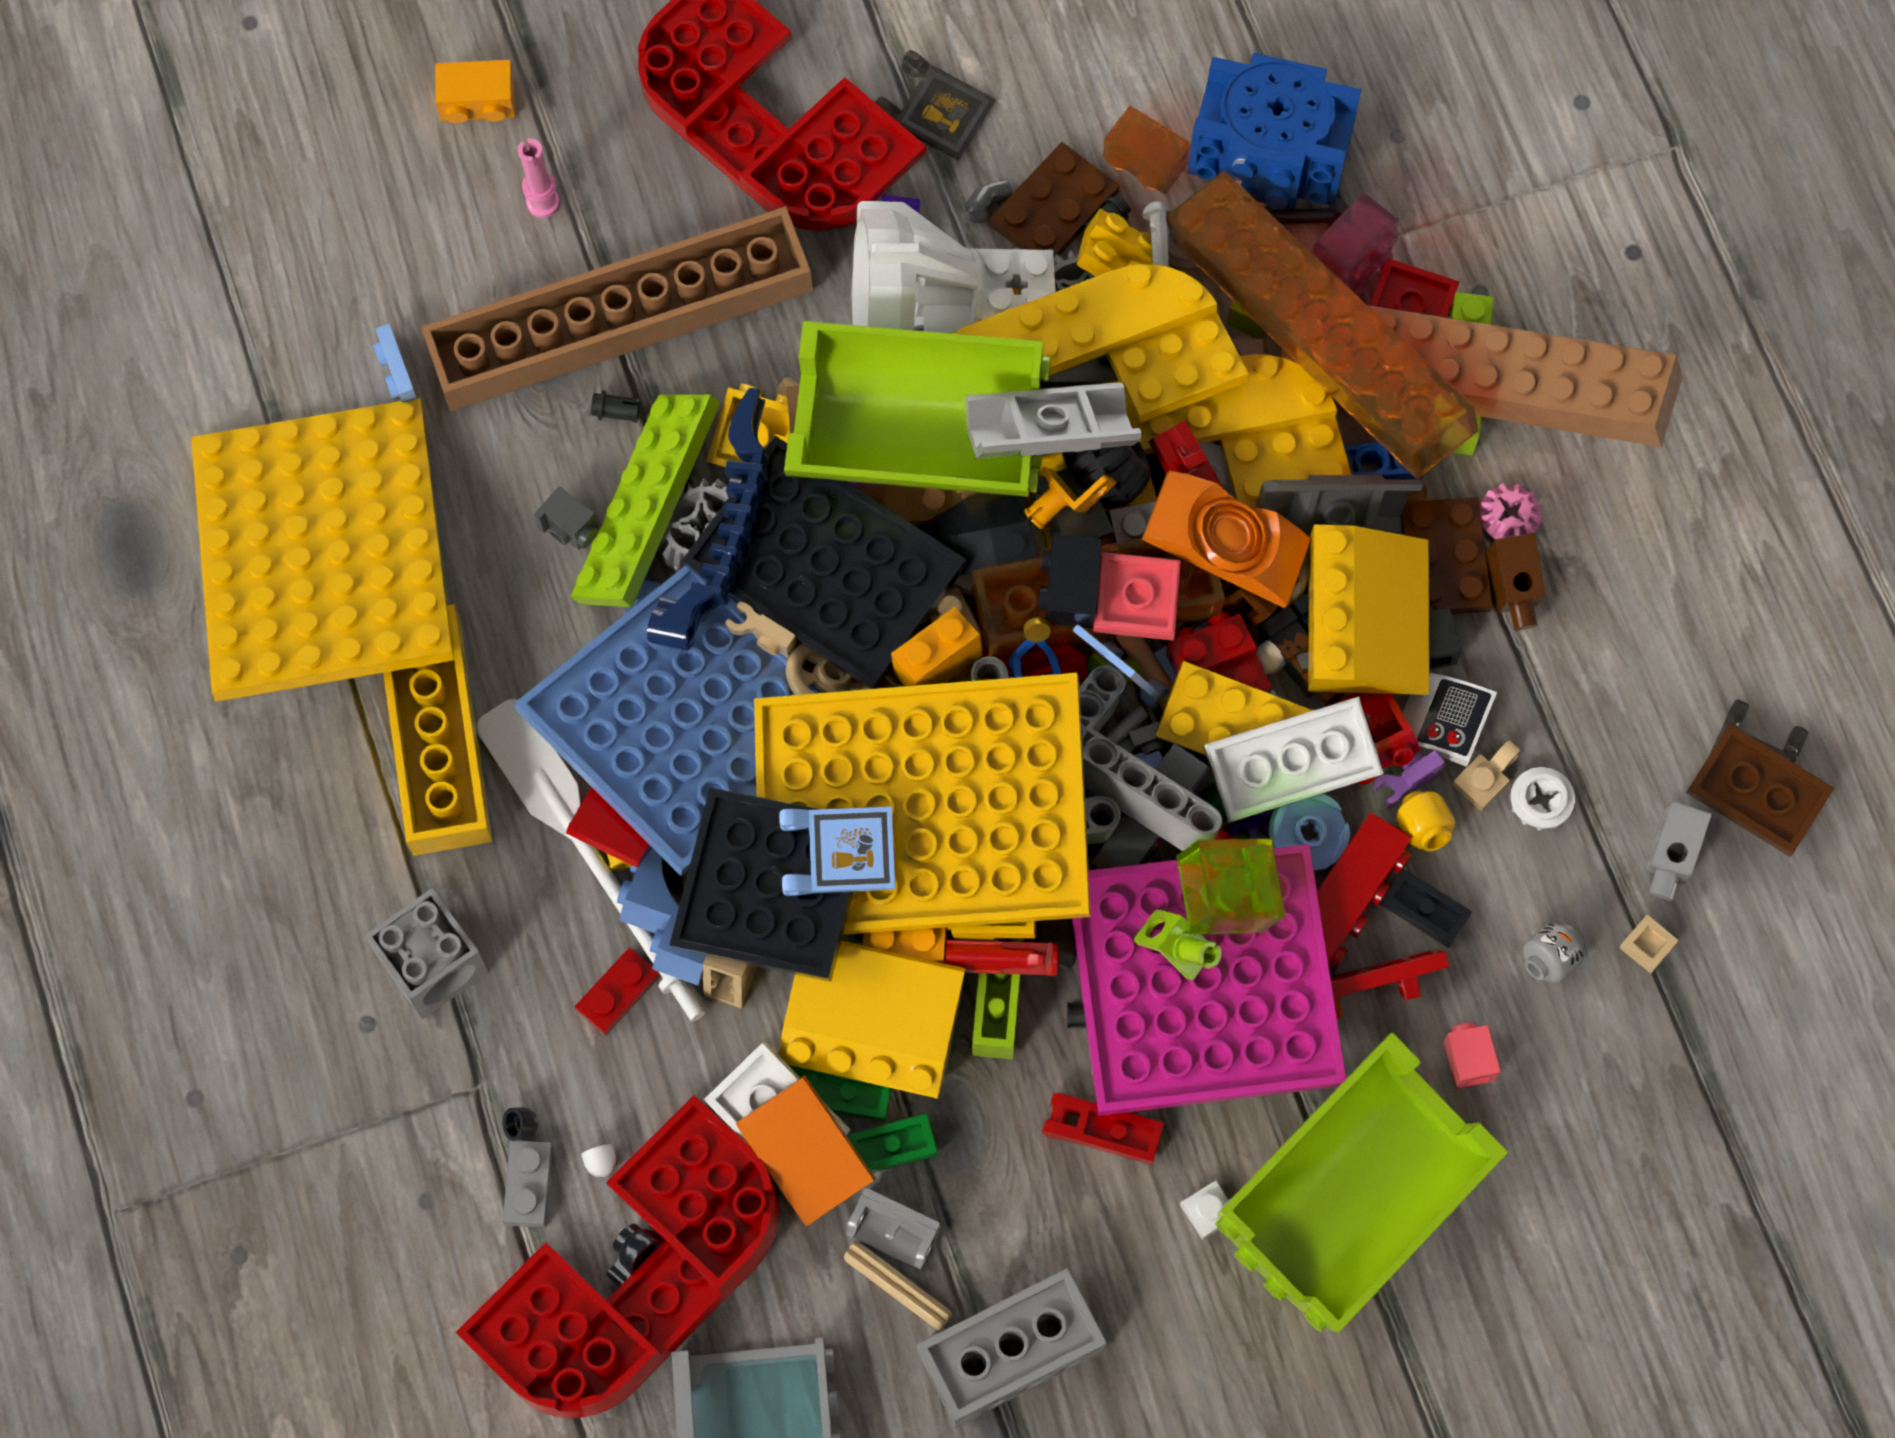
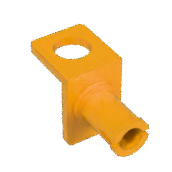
[1024,467,1117,529]

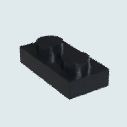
[1380,868,1472,948]

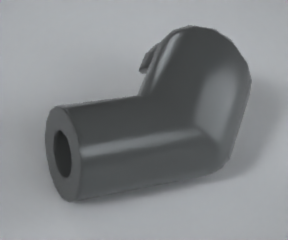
[965,179,1012,223]

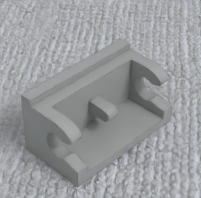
[846,1187,941,1271]

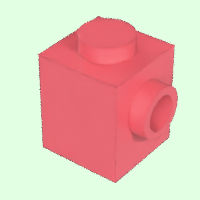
[1443,1022,1500,1090]

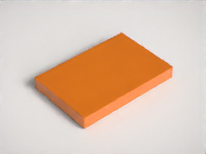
[735,1076,875,1227]

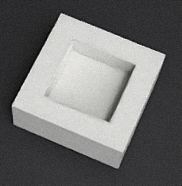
[1180,1180,1229,1240]

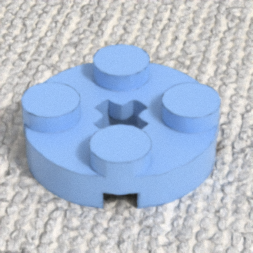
[1268,793,1350,872]

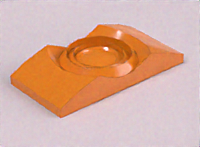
[1141,470,1311,608]

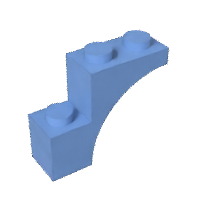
[617,849,706,985]

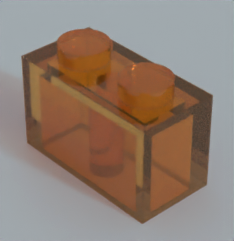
[1103,106,1191,195]

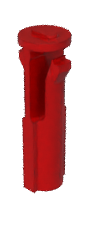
[946,939,1060,976]

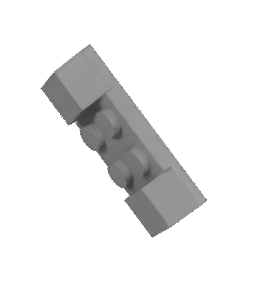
[965,382,1141,459]

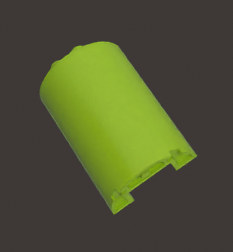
[784,321,1050,497]
[1215,1032,1508,1333]

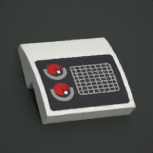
[1403,673,1497,767]

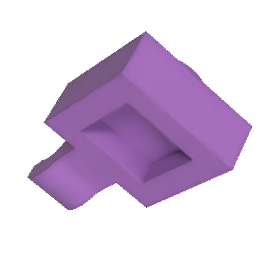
[1372,750,1445,808]

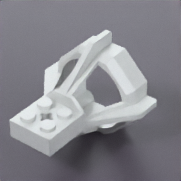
[851,201,1056,333]

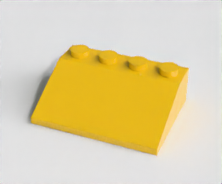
[1308,524,1429,695]
[778,940,966,1099]

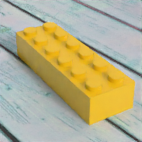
[383,604,493,856]

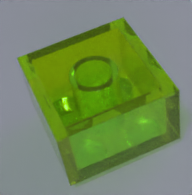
[1176,839,1286,935]

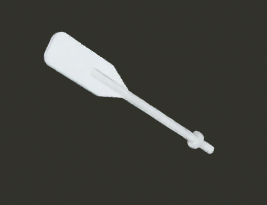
[477,699,705,1022]

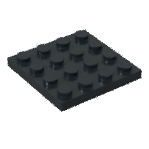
[669,788,853,982]

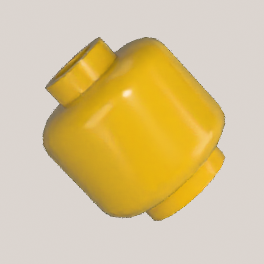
[1396,790,1456,851]

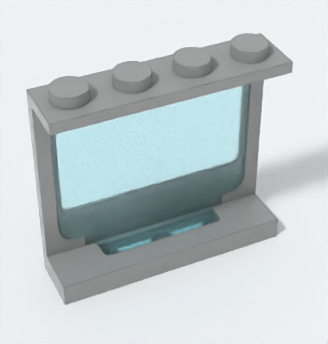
[671,1337,841,1438]

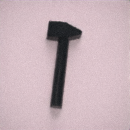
[1236,198,1352,233]

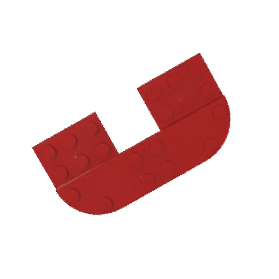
[638,0,926,231]
[455,1095,779,1418]

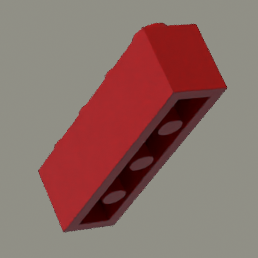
[1317,812,1412,971]

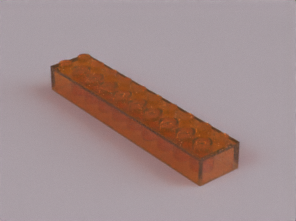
[1166,170,1479,480]

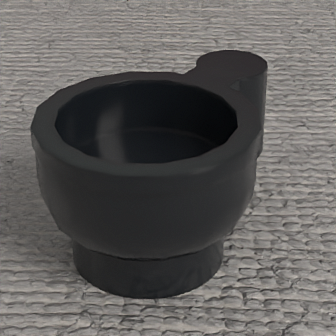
[606,1223,664,1287]

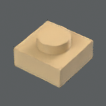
[1619,914,1679,974]

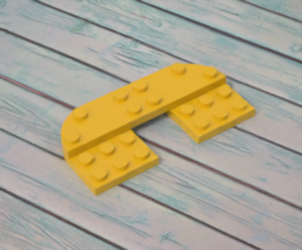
[952,264,1249,493]
[1032,354,1352,548]

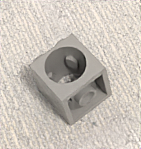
[364,888,489,1019]

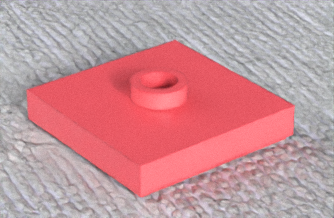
[1093,552,1181,641]

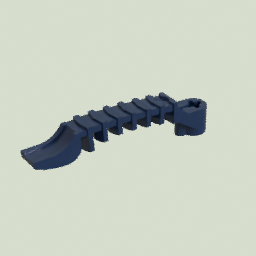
[647,388,770,651]

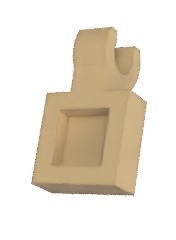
[725,602,797,657]
[1452,740,1521,812]

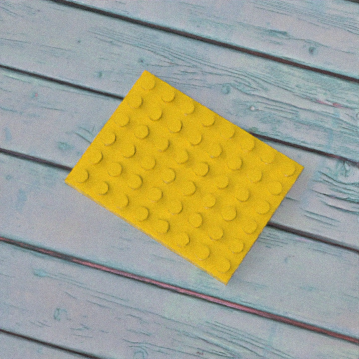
[191,398,454,702]
[754,673,1091,935]

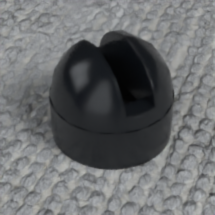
[502,1107,538,1141]

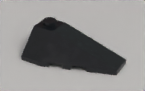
[917,493,1036,576]

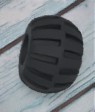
[1061,441,1151,508]

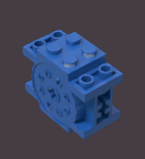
[1187,53,1362,209]

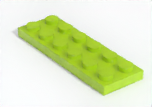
[570,395,721,607]

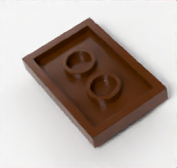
[989,142,1120,257]
[1401,497,1492,614]
[1686,724,1834,857]

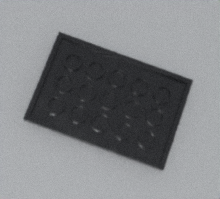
[682,435,968,689]

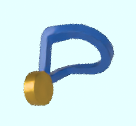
[1008,617,1061,678]

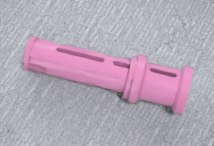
[517,138,560,218]

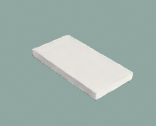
[1204,697,1384,823]

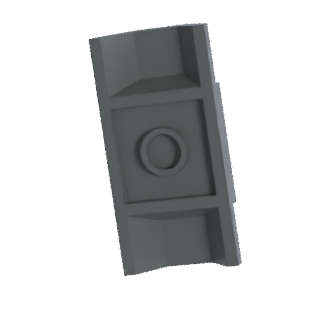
[1256,475,1423,548]

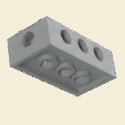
[916,1268,1107,1428]

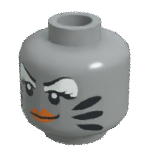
[1523,923,1584,983]

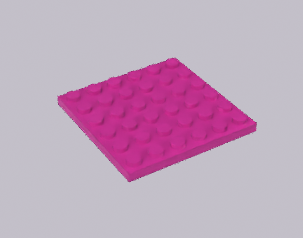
[1072,844,1346,1116]

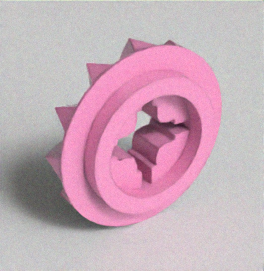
[1480,483,1542,539]

